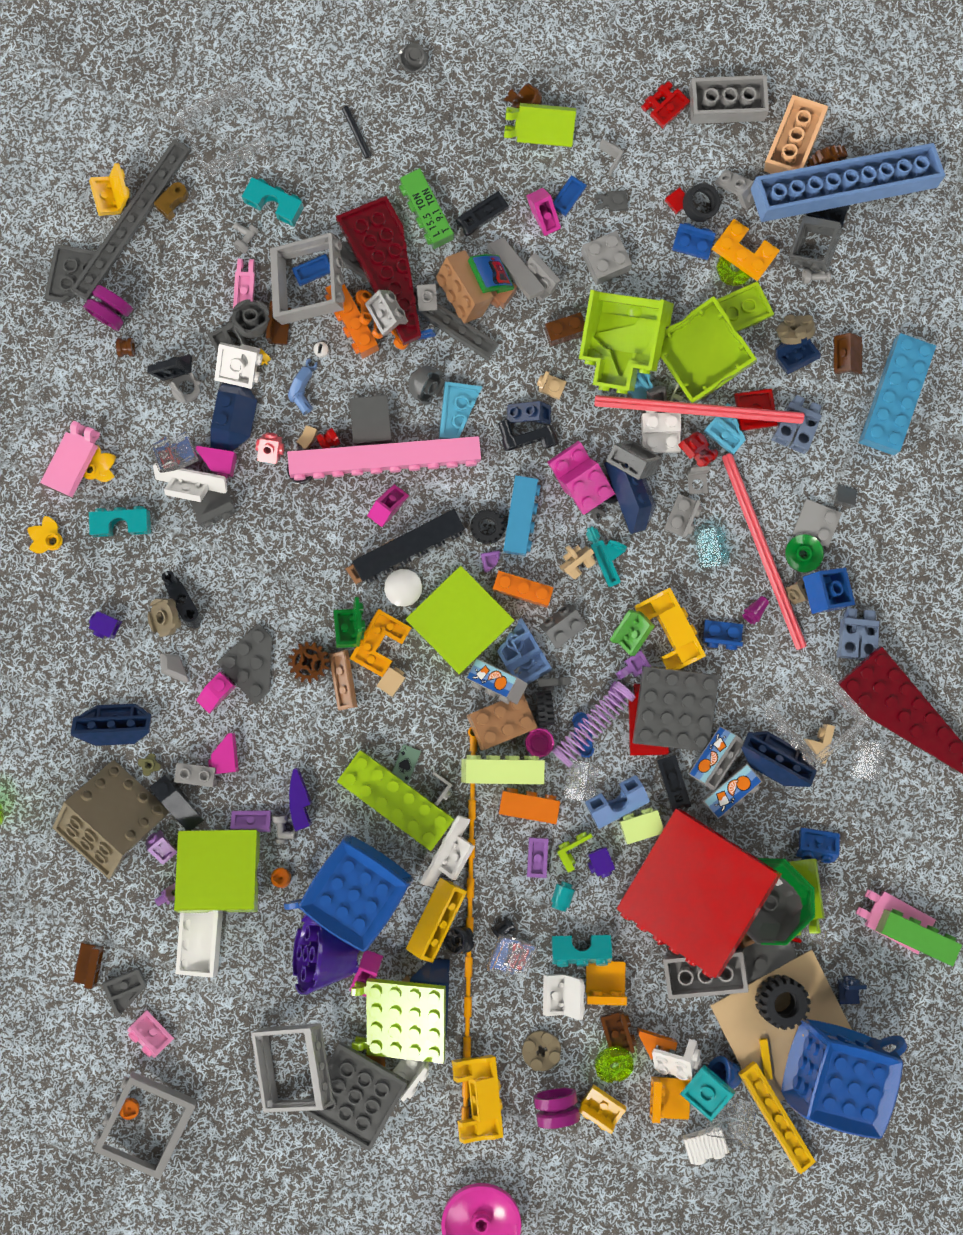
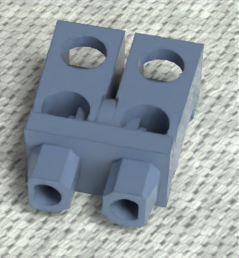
[771,395,822,454]
[836,608,880,660]

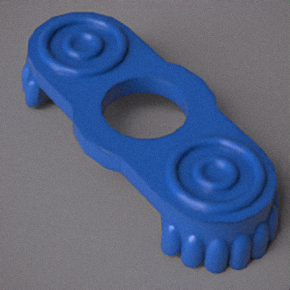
[572,712,595,758]

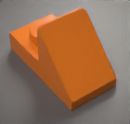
[637,1028,678,1060]

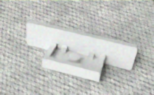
[153,463,227,502]
[420,815,475,887]

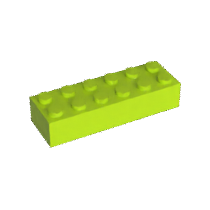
[337,750,455,851]

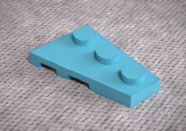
[439,382,482,439]

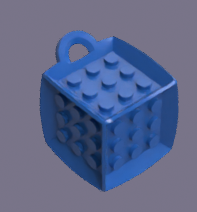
[284,834,414,952]
[781,1019,907,1139]

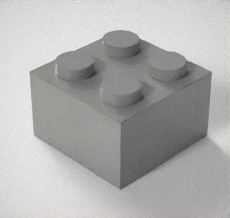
[581,230,632,286]

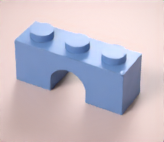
[585,775,650,829]

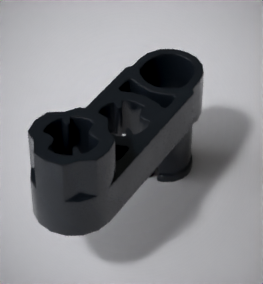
[498,420,559,451]
[162,571,202,629]

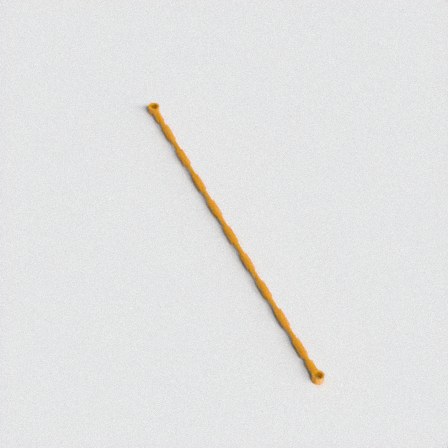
[461,727,477,1120]

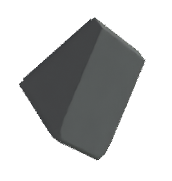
[834,485,857,508]

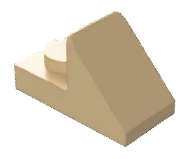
[804,724,835,764]

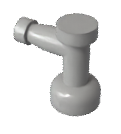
[233,222,259,254]
[802,258,831,284]
[272,815,298,844]

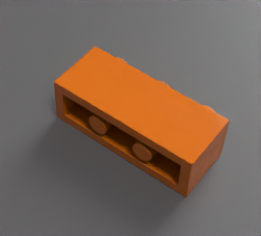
[493,570,554,608]
[498,787,560,824]

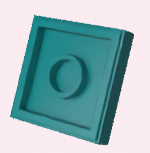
[680,1065,736,1122]

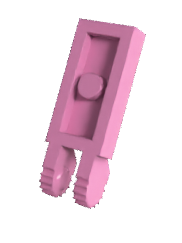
[233,259,255,308]

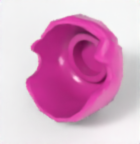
[525,728,555,758]

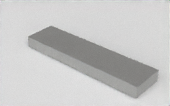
[487,238,545,300]

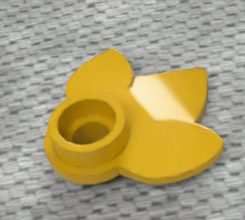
[83,445,116,482]
[27,516,63,554]

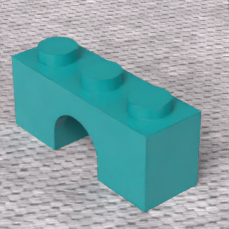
[242,177,304,227]
[89,506,151,537]
[551,935,612,967]

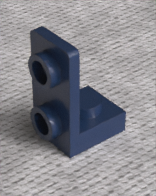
[507,401,551,425]
[837,975,867,1004]

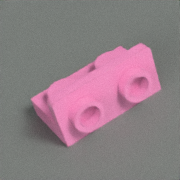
[127,1010,174,1058]

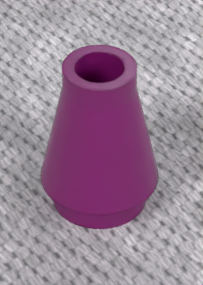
[742,596,769,625]

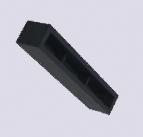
[352,509,465,584]

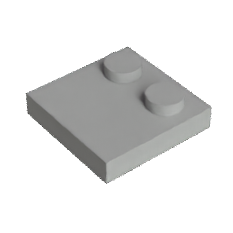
[792,499,842,548]

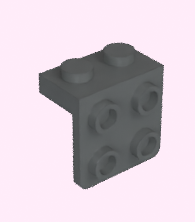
[190,490,237,528]

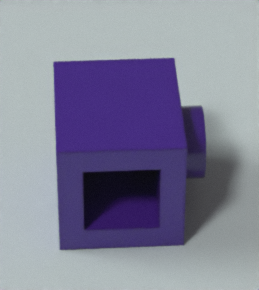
[89,611,122,639]
[587,846,615,878]

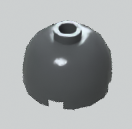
[231,299,270,339]
[409,366,445,405]

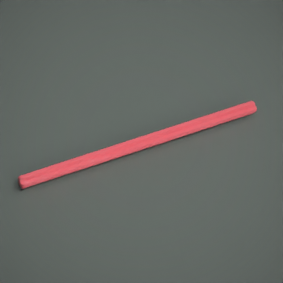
[594,395,804,424]
[722,453,806,650]

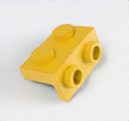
[579,1084,626,1134]

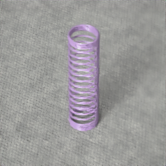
[552,681,636,768]

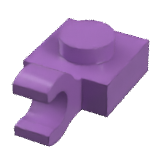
[615,651,651,680]

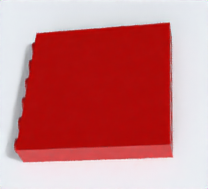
[616,809,782,978]

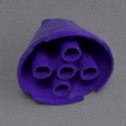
[292,914,360,995]

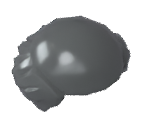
[398,43,428,73]

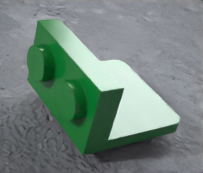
[333,597,365,648]

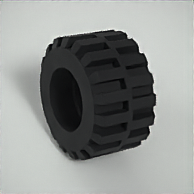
[755,974,811,1030]

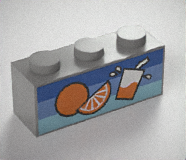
[466,658,528,704]
[688,726,744,791]
[700,763,762,819]

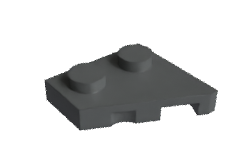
[102,967,147,1018]

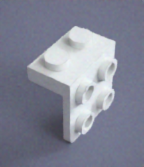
[543,974,585,1020]
[652,1039,702,1080]

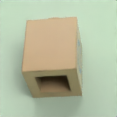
[377,666,406,697]

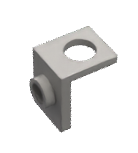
[599,139,624,176]
[417,284,437,311]
[687,465,710,494]
[432,771,453,806]

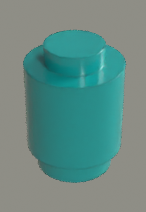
[551,881,575,912]

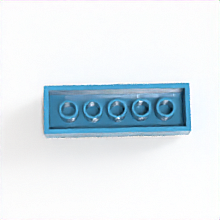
[858,333,936,455]

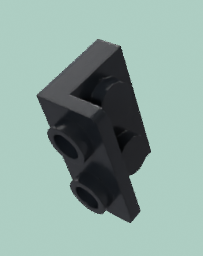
[147,354,192,381]

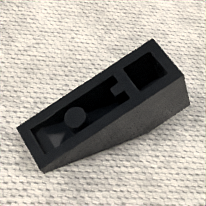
[150,774,204,831]

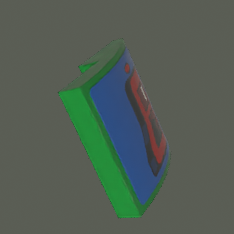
[468,254,514,294]

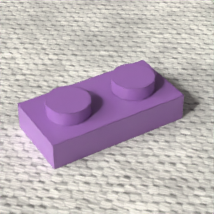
[230,811,272,832]
[527,837,549,878]

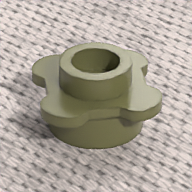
[138,753,161,776]

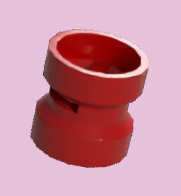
[315,427,341,449]

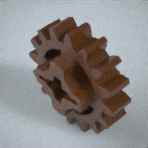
[806,144,848,167]
[288,641,331,684]

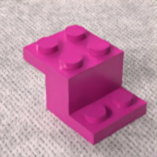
[547,441,615,515]

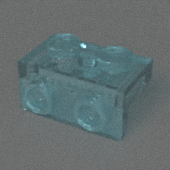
[694,527,730,569]

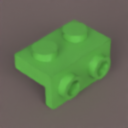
[610,610,655,656]

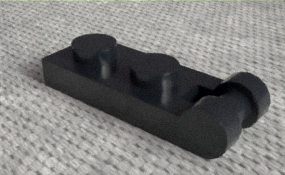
[455,191,509,237]
[656,755,691,812]

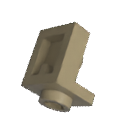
[785,574,809,605]

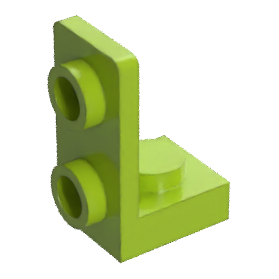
[556,831,593,873]

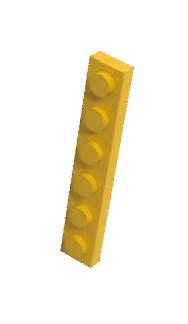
[738,1061,816,1174]

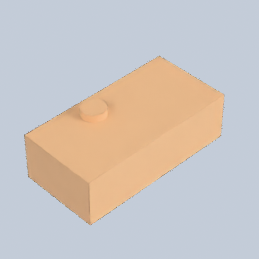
[764,95,828,174]

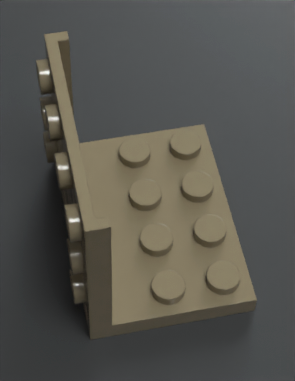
[52,759,170,879]

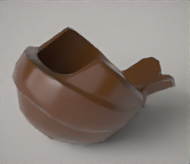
[504,83,542,108]

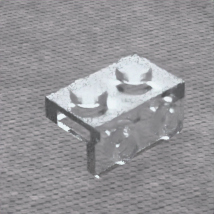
[850,739,886,782]
[564,759,599,801]

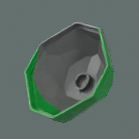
[746,858,815,946]

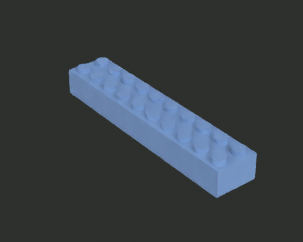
[751,143,946,222]

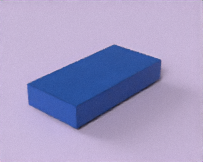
[553,175,587,217]
[292,254,330,286]

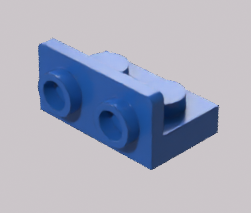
[672,223,716,260]
[702,620,743,650]
[796,828,840,863]

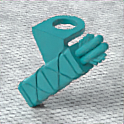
[586,526,627,588]

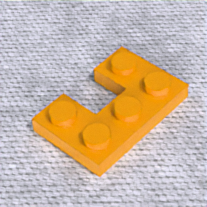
[712,219,780,281]
[349,609,412,677]

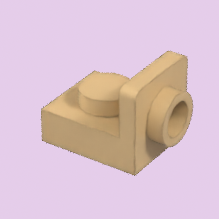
[537,371,566,400]

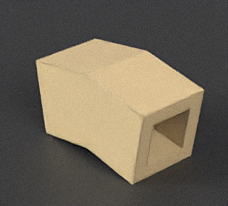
[296,425,318,450]

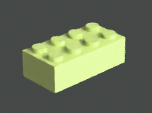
[461,755,545,784]

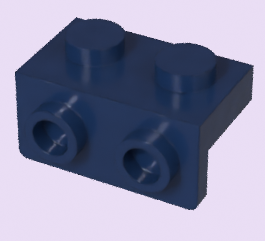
[775,337,821,375]

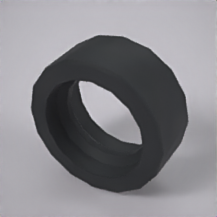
[683,183,721,222]

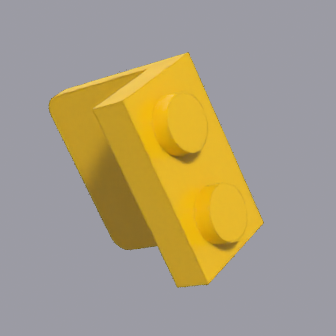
[89,163,130,216]

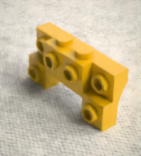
[634,588,706,670]
[452,1055,504,1144]

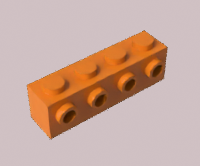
[325,284,379,359]

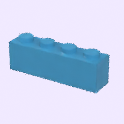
[503,475,541,556]

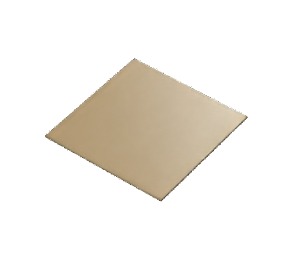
[710,949,852,1102]

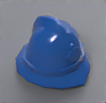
[708,1055,742,1089]

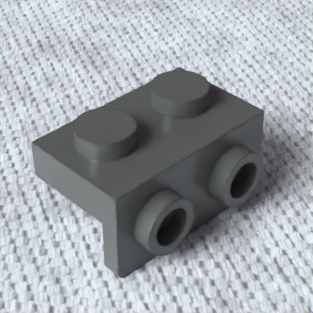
[539,604,587,649]

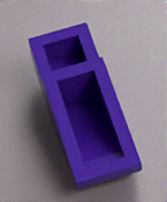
[289,768,312,832]

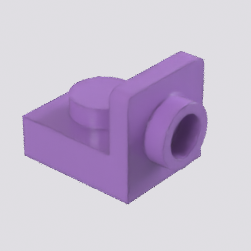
[146,830,177,865]

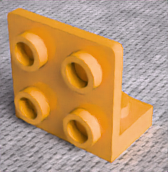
[585,961,627,1006]
[649,1076,691,1123]

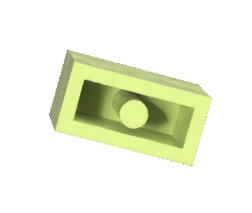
[619,807,664,844]

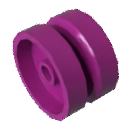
[83,285,133,331]
[533,1087,580,1129]

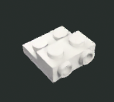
[215,342,263,389]
[641,411,681,453]

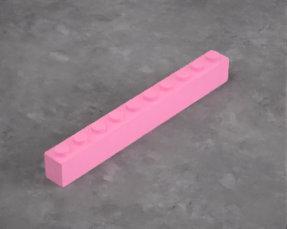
[287,436,481,480]

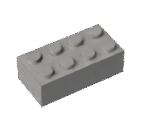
[689,75,769,124]
[663,948,749,999]

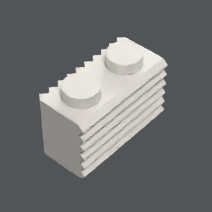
[682,1125,729,1165]

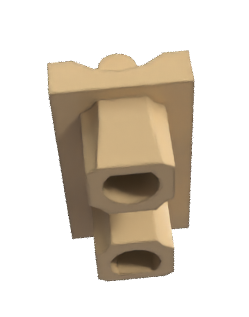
[559,545,596,579]

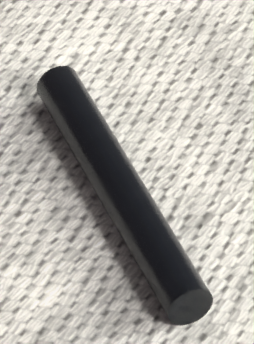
[342,106,372,159]

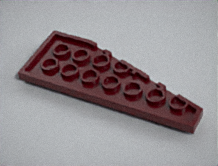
[336,196,421,346]
[836,646,963,774]

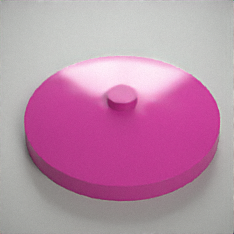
[441,1183,521,1235]

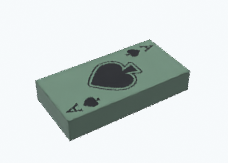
[392,744,421,784]

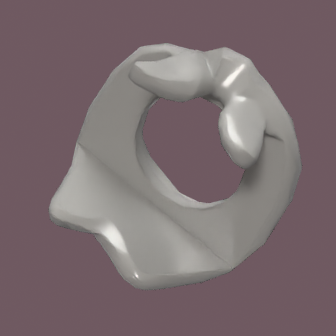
[169,373,201,403]

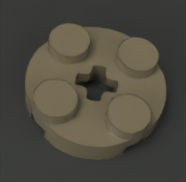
[776,314,816,345]
[148,598,181,637]
[522,1030,561,1071]

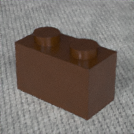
[544,312,585,347]

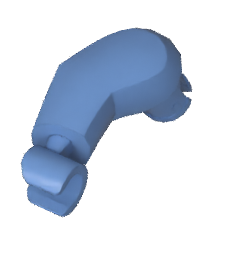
[288,359,317,415]

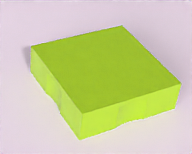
[660,296,757,403]
[405,566,515,675]
[174,830,260,913]

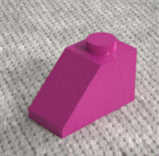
[526,188,561,236]
[196,446,237,479]
[367,484,409,527]
[196,672,237,714]
[208,733,239,774]
[349,950,383,997]

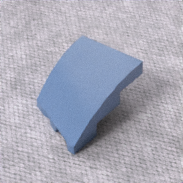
[497,618,553,684]

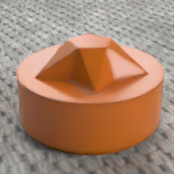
[271,868,291,888]
[119,1098,140,1120]

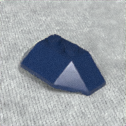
[210,382,258,452]
[604,462,657,534]
[70,704,152,746]
[741,731,817,787]
[410,959,450,1039]

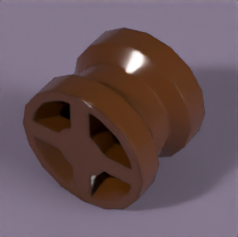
[116,338,135,357]

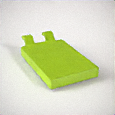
[504,103,576,147]
[716,281,774,332]
[789,858,825,936]

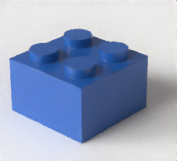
[803,568,855,614]

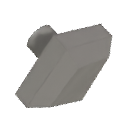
[160,654,189,683]

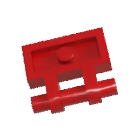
[641,81,690,129]
[678,431,718,467]

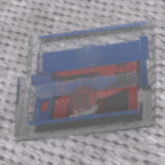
[150,431,199,473]
[485,934,538,982]

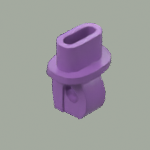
[154,883,175,906]

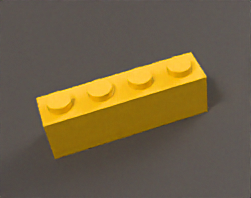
[406,878,467,963]

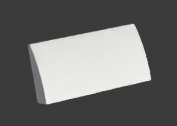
[175,911,223,978]

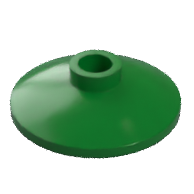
[785,534,824,573]

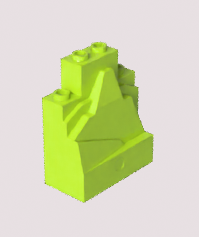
[579,290,674,394]

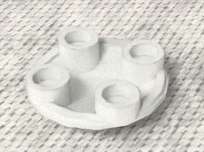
[384,569,422,607]

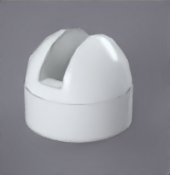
[313,342,329,358]

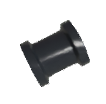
[491,916,517,939]

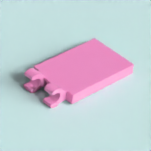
[40,421,100,497]
[856,890,936,954]

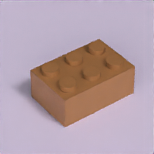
[436,250,494,324]
[467,693,538,751]

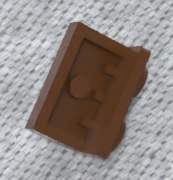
[600,1010,637,1057]

